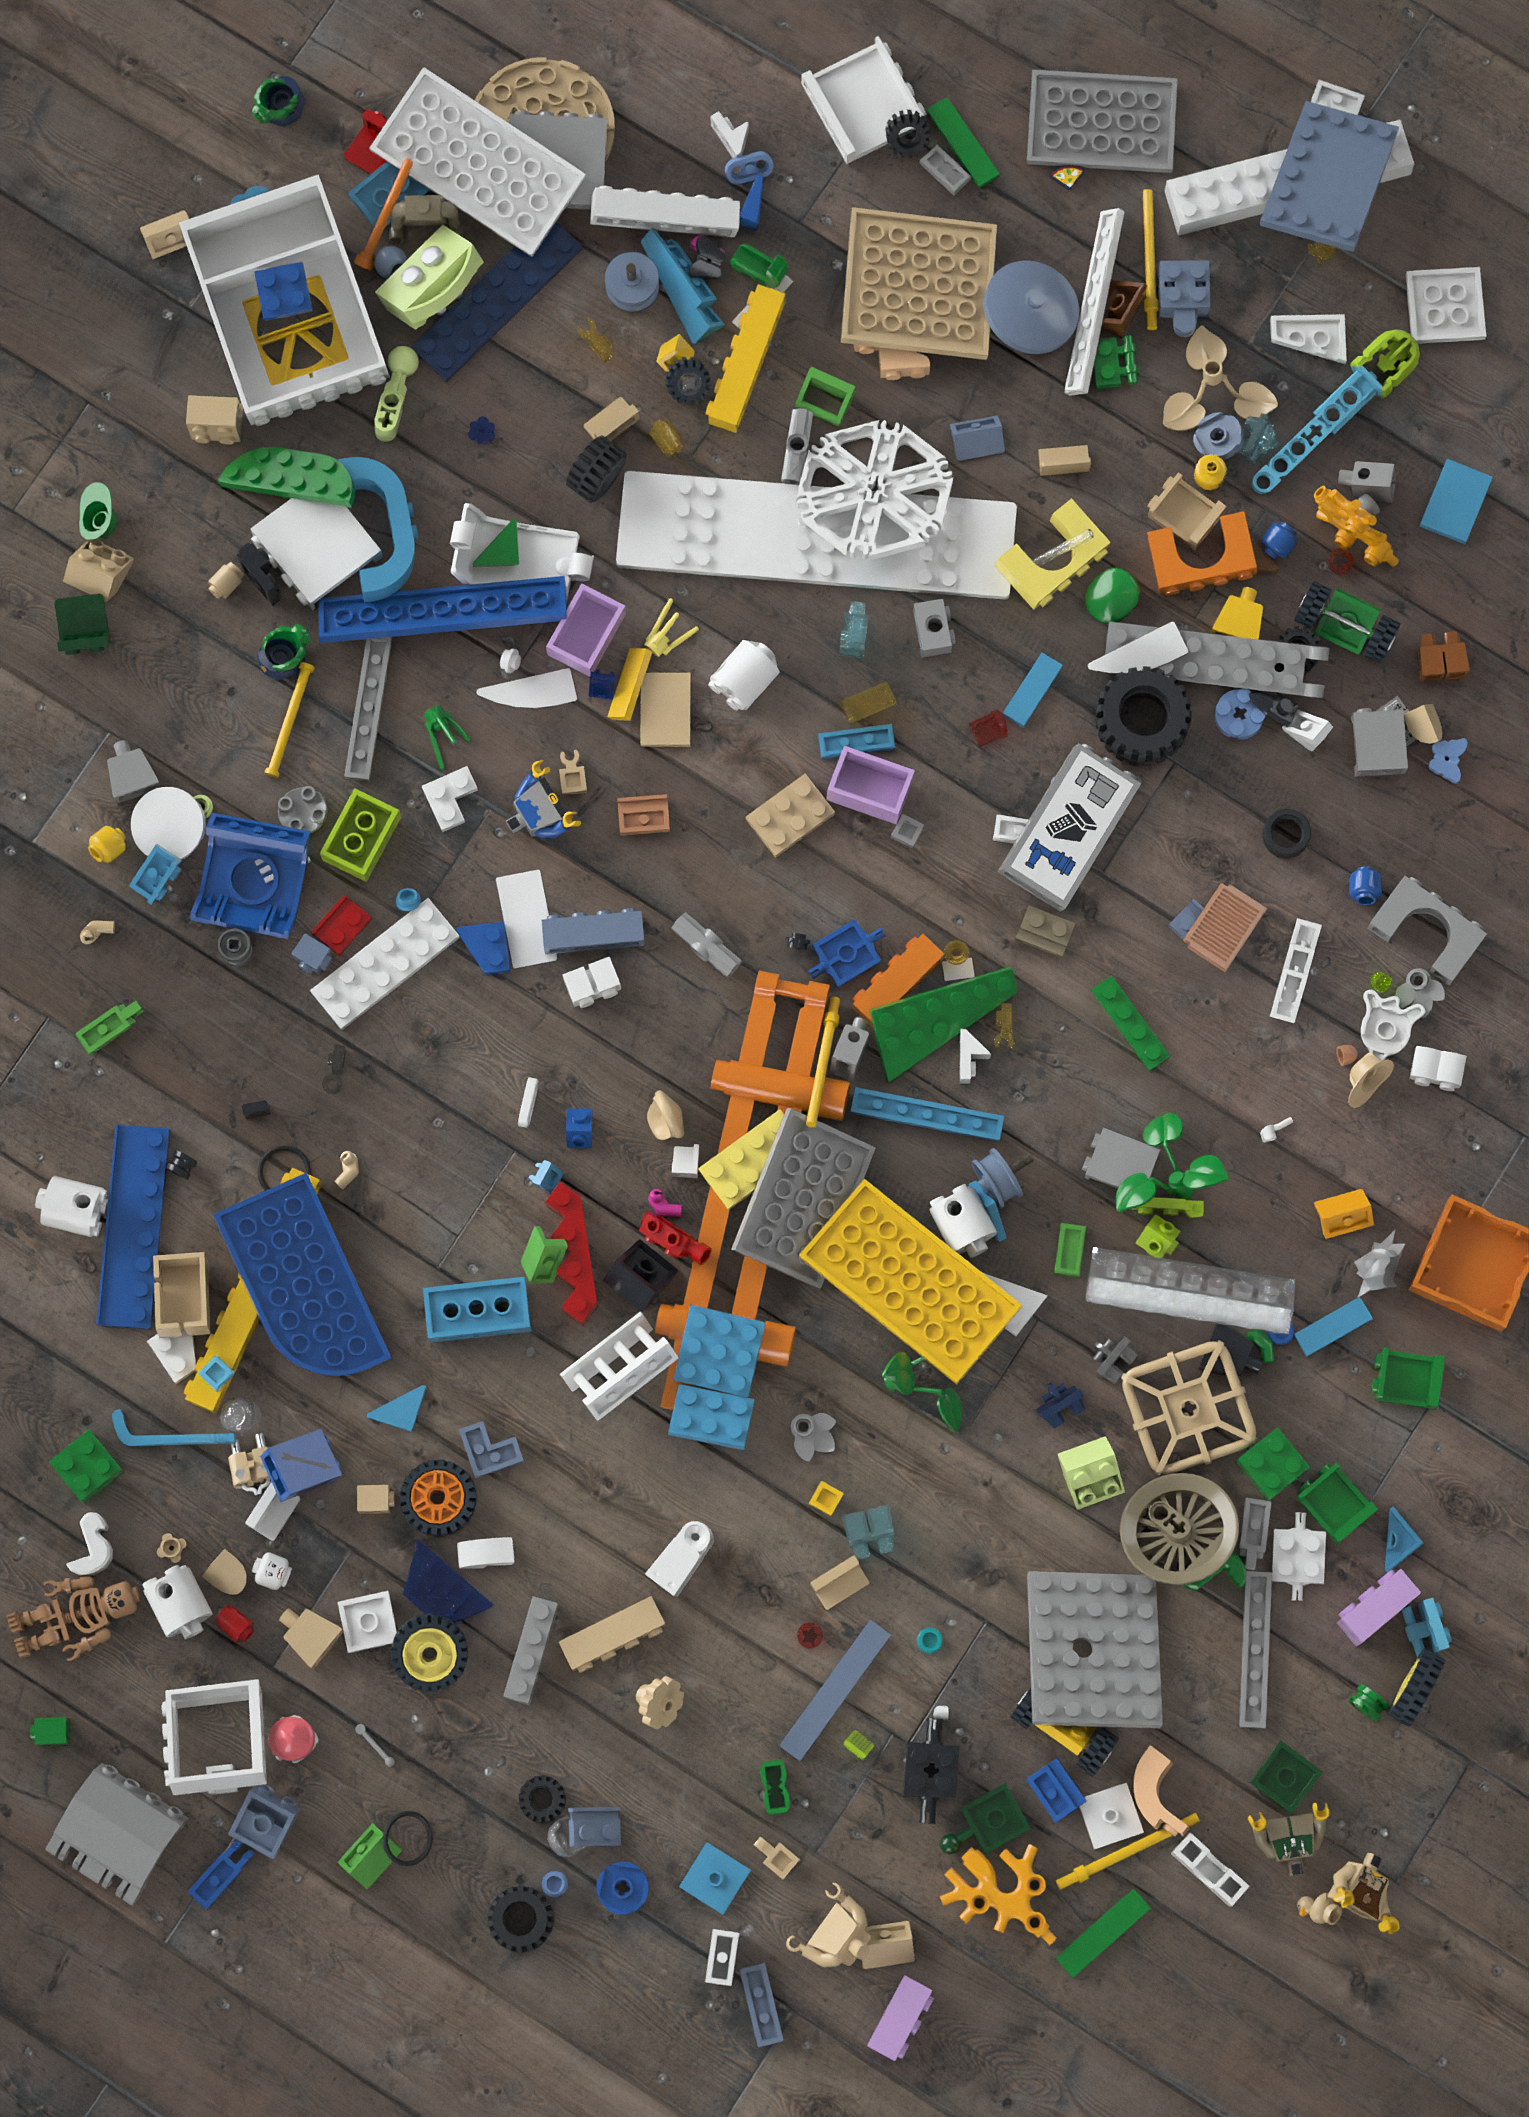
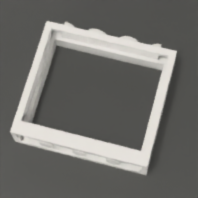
[162,1679,267,1795]

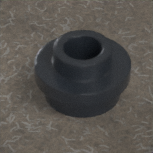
[785,933,811,950]

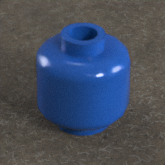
[1261,521,1298,559]
[1349,866,1382,906]

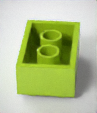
[320,788,401,882]

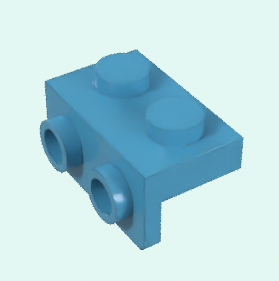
[129,844,182,905]

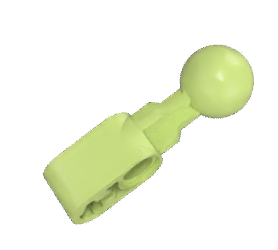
[375,346,419,442]

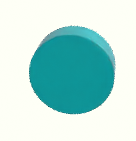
[917,1627,943,1654]

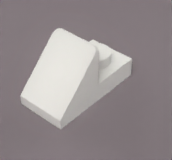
[711,112,749,158]
[1282,710,1333,751]
[960,1029,991,1084]

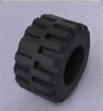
[566,435,627,503]
[487,1886,554,1953]

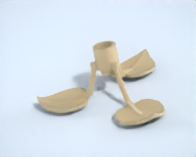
[1163,326,1278,431]

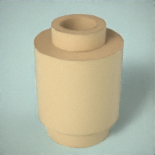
[208,562,244,599]

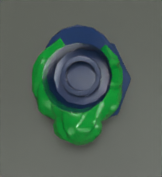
[252,76,306,127]
[256,624,310,681]

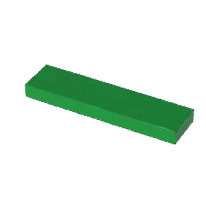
[926,97,1000,189]
[1055,1888,1151,1978]

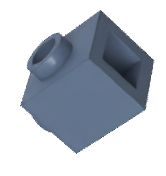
[291,934,333,975]

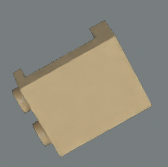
[1147,472,1226,551]

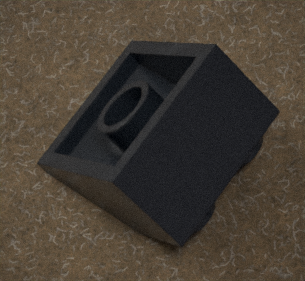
[603,1239,679,1312]

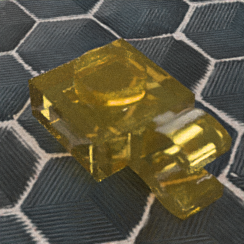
[577,318,612,363]
[994,1003,1014,1049]

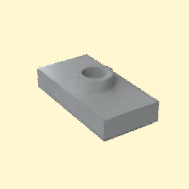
[920,145,971,196]

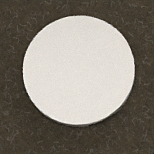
[131,787,206,860]

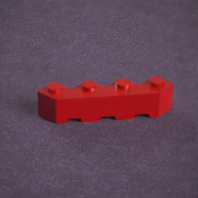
[545,1182,598,1326]

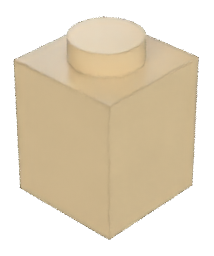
[357,1485,395,1514]

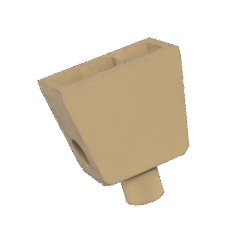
[279,1608,344,1670]

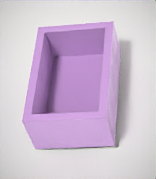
[546,583,626,677]
[826,746,915,825]
[1337,1569,1421,1647]

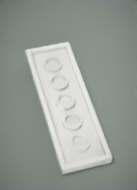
[310,898,460,1030]

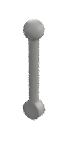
[355,1724,395,1767]

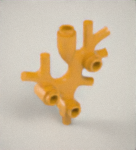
[1314,486,1399,567]
[940,1845,1057,1945]

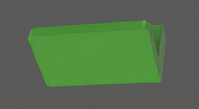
[521,1226,568,1283]
[338,1823,402,1889]

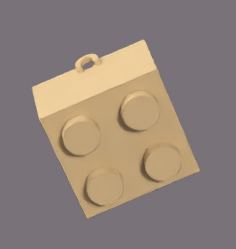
[186,395,243,445]

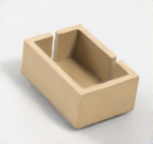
[153,1252,211,1338]

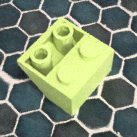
[1058,1436,1125,1510]

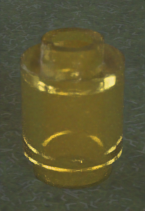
[650,419,684,457]

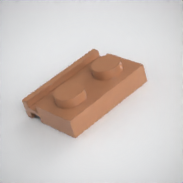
[617,794,670,836]

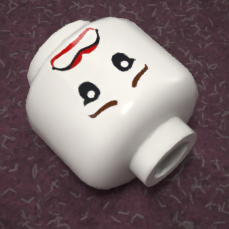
[252,1552,292,1590]

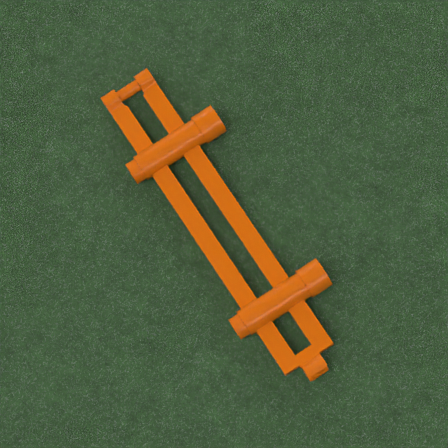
[655,970,850,1410]

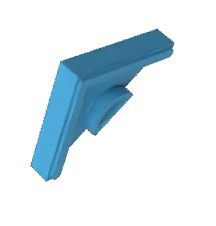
[968,1180,1007,1242]
[367,1385,427,1432]
[1384,1506,1424,1574]

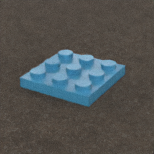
[673,1304,766,1398]

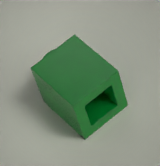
[30,1717,70,1746]

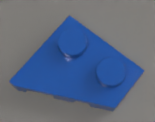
[456,921,510,975]

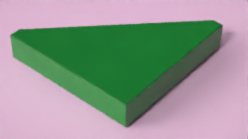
[473,519,519,567]

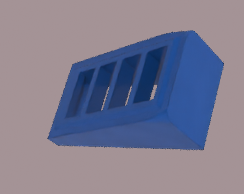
[739,174,763,231]

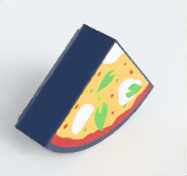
[1050,165,1084,191]

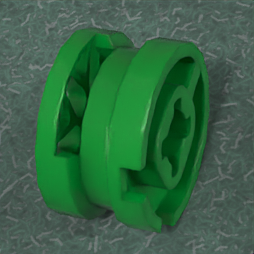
[1348,1684,1390,1723]

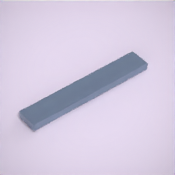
[779,1620,891,1761]

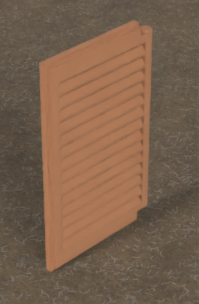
[1183,883,1267,972]

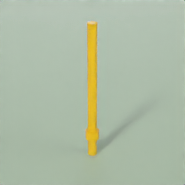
[1143,189,1159,330]
[806,997,840,1127]
[1056,1813,1200,1890]

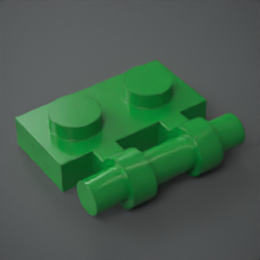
[1093,335,1139,389]

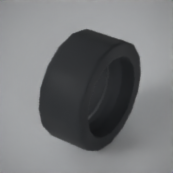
[1262,808,1311,859]

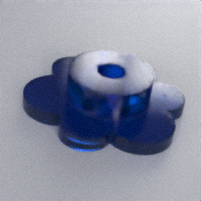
[468,416,495,444]

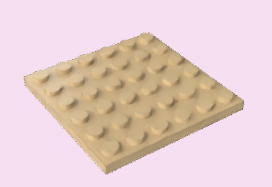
[841,207,997,360]

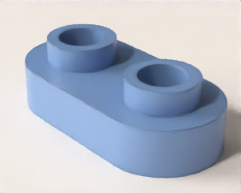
[725,151,774,184]

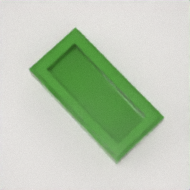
[1054,1223,1086,1277]

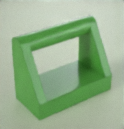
[794,367,856,427]

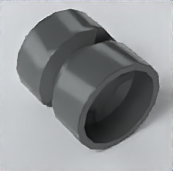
[218,928,254,968]

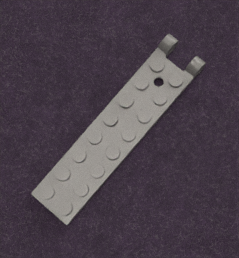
[1105,621,1330,698]

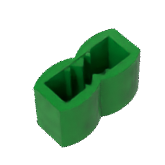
[760,1760,790,1816]

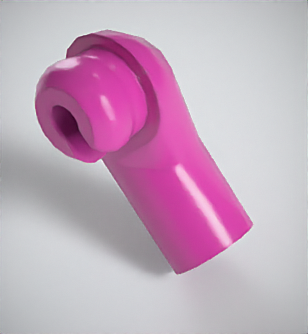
[648,1189,682,1217]

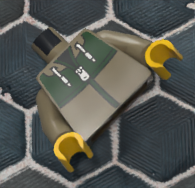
[1248,1803,1329,1876]

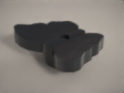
[688,235,726,279]

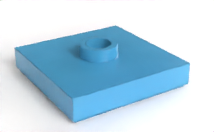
[679,1842,751,1915]

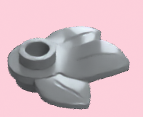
[1395,968,1445,1018]
[791,1413,836,1462]

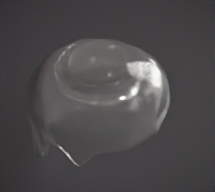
[220,1397,262,1436]
[548,1815,587,1858]

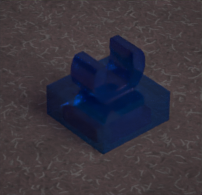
[588,669,616,700]

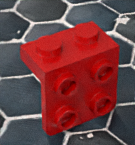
[344,109,387,175]

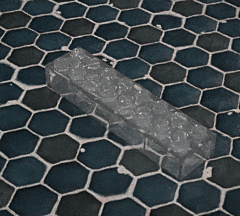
[1085,1247,1295,1334]

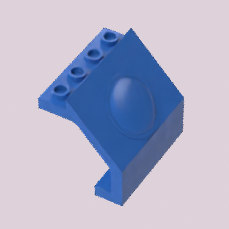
[190,813,310,939]

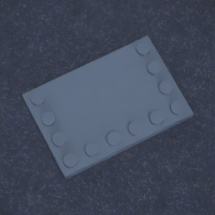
[1260,101,1399,252]

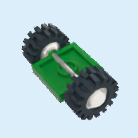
[1294,581,1401,663]

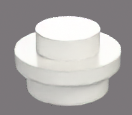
[500,648,521,673]

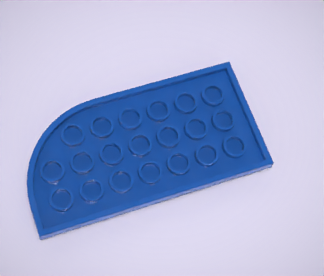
[213,1172,391,1376]

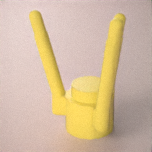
[644,598,699,657]

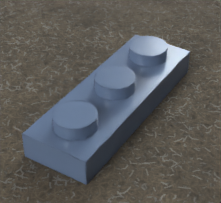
[739,1963,784,2047]

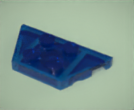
[403,1540,494,1623]

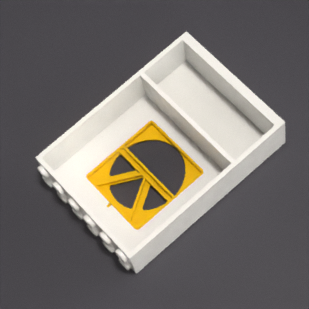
[179,174,390,426]

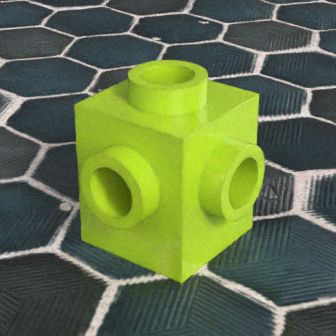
[1136,1214,1181,1260]

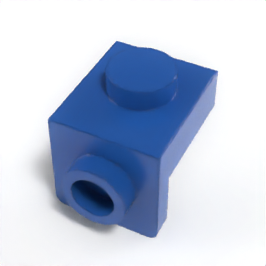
[566,1108,593,1148]

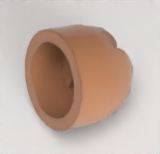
[1337,1045,1357,1066]

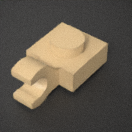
[754,1837,800,1879]

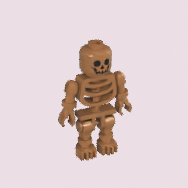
[6,1576,141,1661]

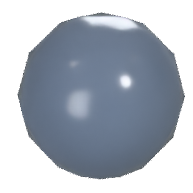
[374,246,407,279]

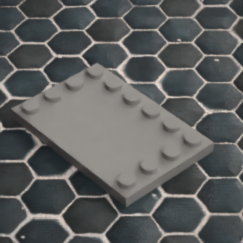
[1027,70,1177,173]
[731,1108,876,1289]

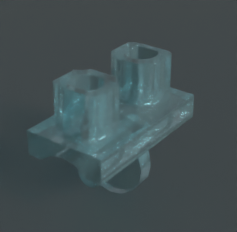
[1237,413,1279,464]

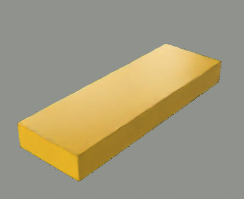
[607,648,652,721]

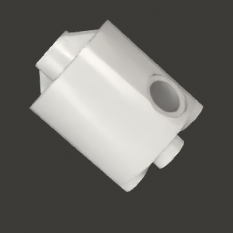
[708,640,780,711]
[35,1176,108,1237]
[929,1184,997,1258]
[142,1565,213,1639]

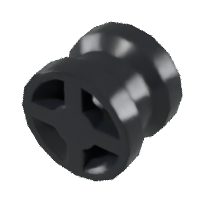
[166,1150,198,1180]

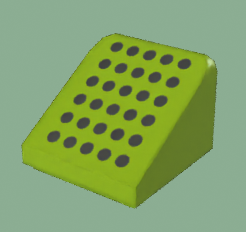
[843,1730,874,1760]

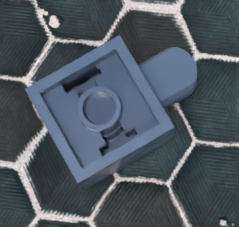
[1158,261,1210,337]

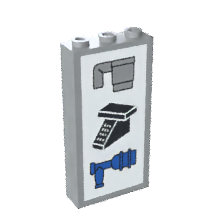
[997,743,1141,912]

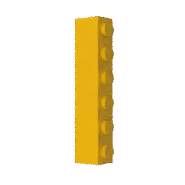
[706,284,786,433]

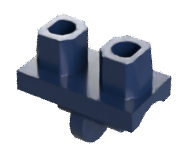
[1035,1382,1085,1428]

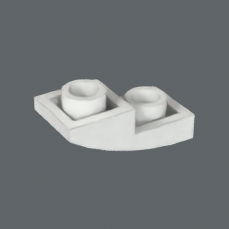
[457,1537,514,1569]

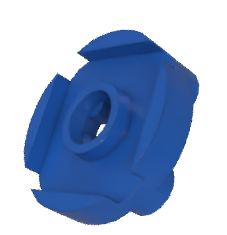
[596,1862,649,1915]

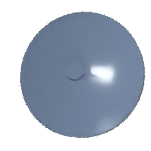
[983,261,1079,354]

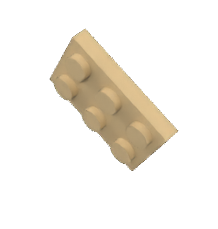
[746,773,835,858]

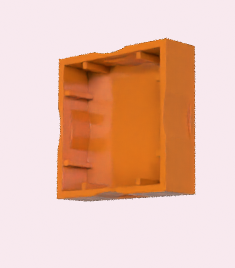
[1408,1194,1529,1332]

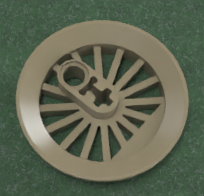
[1120,1473,1239,1585]

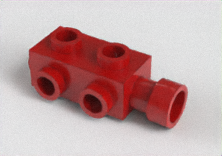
[638,1211,712,1265]

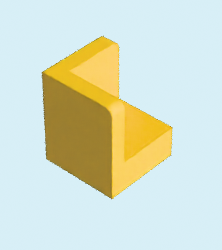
[657,334,695,372]

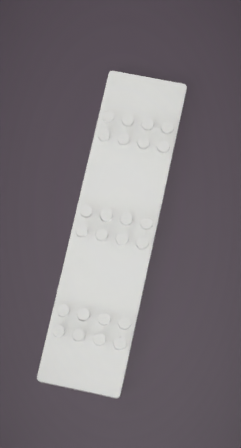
[616,471,1017,599]

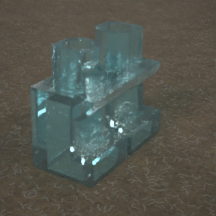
[839,601,869,658]
[841,1505,895,1560]

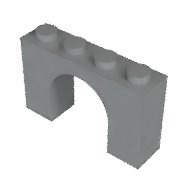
[1367,876,1487,986]

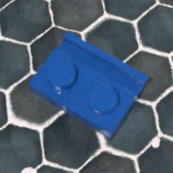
[1026,1758,1087,1823]

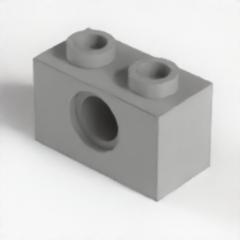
[913,599,956,658]

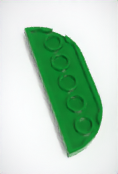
[218,447,355,508]

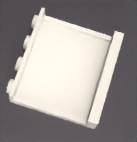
[802,36,926,164]
[251,498,383,610]

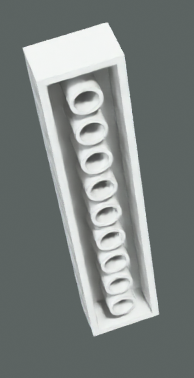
[1164,120,1414,236]

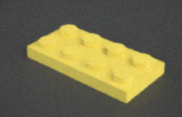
[698,1110,784,1211]

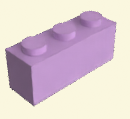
[867,1975,934,2061]

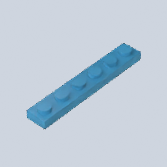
[850,1087,1004,1142]

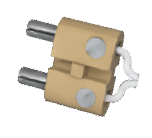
[228,1433,271,1495]

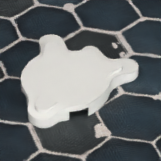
[1360,990,1425,1061]

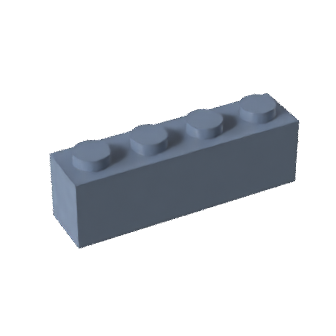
[541,908,645,954]

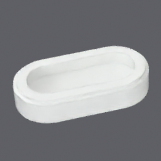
[518,1077,539,1128]

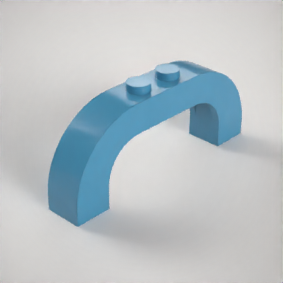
[338,457,418,603]

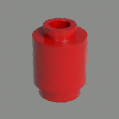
[215,1605,254,1643]

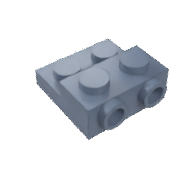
[228,1784,301,1859]

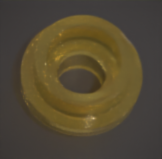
[944,940,969,965]

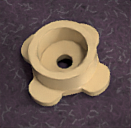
[157,1533,187,1563]

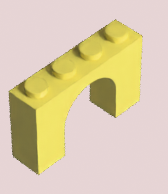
[995,498,1111,610]

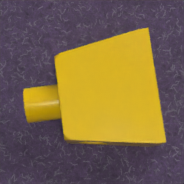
[1211,587,1263,639]

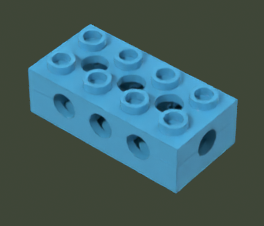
[423,1277,531,1343]

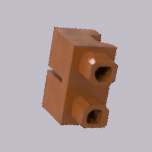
[1417,631,1470,682]

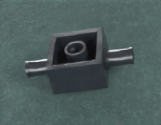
[903,1718,959,1824]

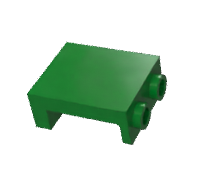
[1371,1347,1445,1410]
[1296,1463,1378,1545]

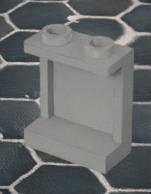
[1351,707,1408,777]
[1082,1128,1160,1188]

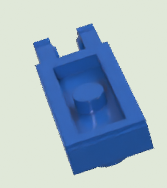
[188,1840,255,1910]

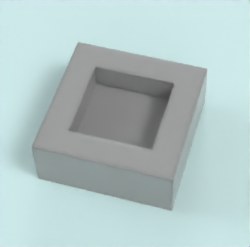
[891,814,925,848]

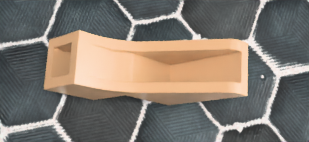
[853,344,930,380]

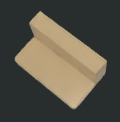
[140,210,189,259]
[584,397,639,441]
[1038,445,1091,476]
[810,1555,869,1610]
[862,1921,915,1969]

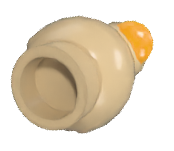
[1297,1893,1342,1925]

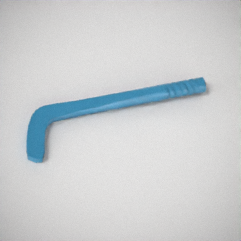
[112,1409,236,1446]

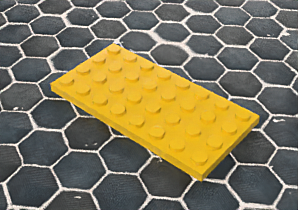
[799,1179,1022,1384]

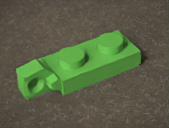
[75,1001,144,1056]

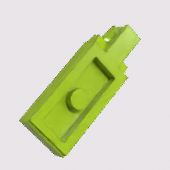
[1132,1197,1204,1218]

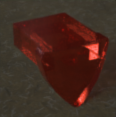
[968,710,1008,747]

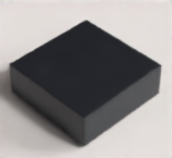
[242,1100,271,1119]

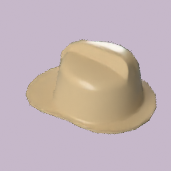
[1348,1053,1394,1108]

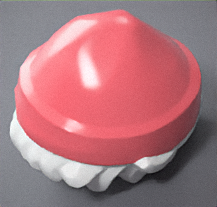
[268,1715,319,1763]

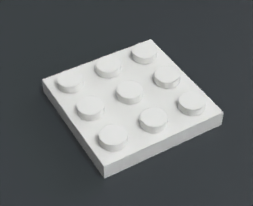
[1406,267,1486,344]

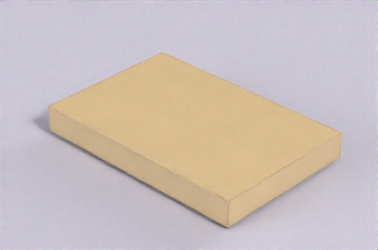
[640,673,691,747]

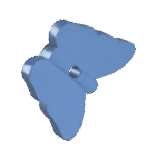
[1428,738,1467,784]

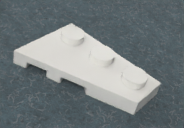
[1270,314,1347,364]
[983,1273,1047,1336]

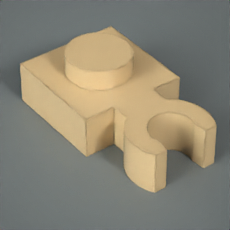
[559,750,587,796]

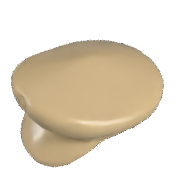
[647,1090,684,1140]

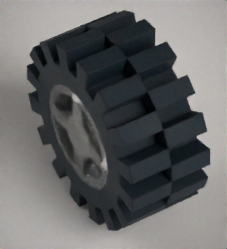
[665,357,711,405]

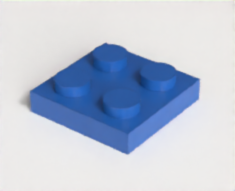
[254,262,313,321]

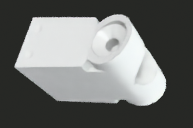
[645,1521,714,1597]

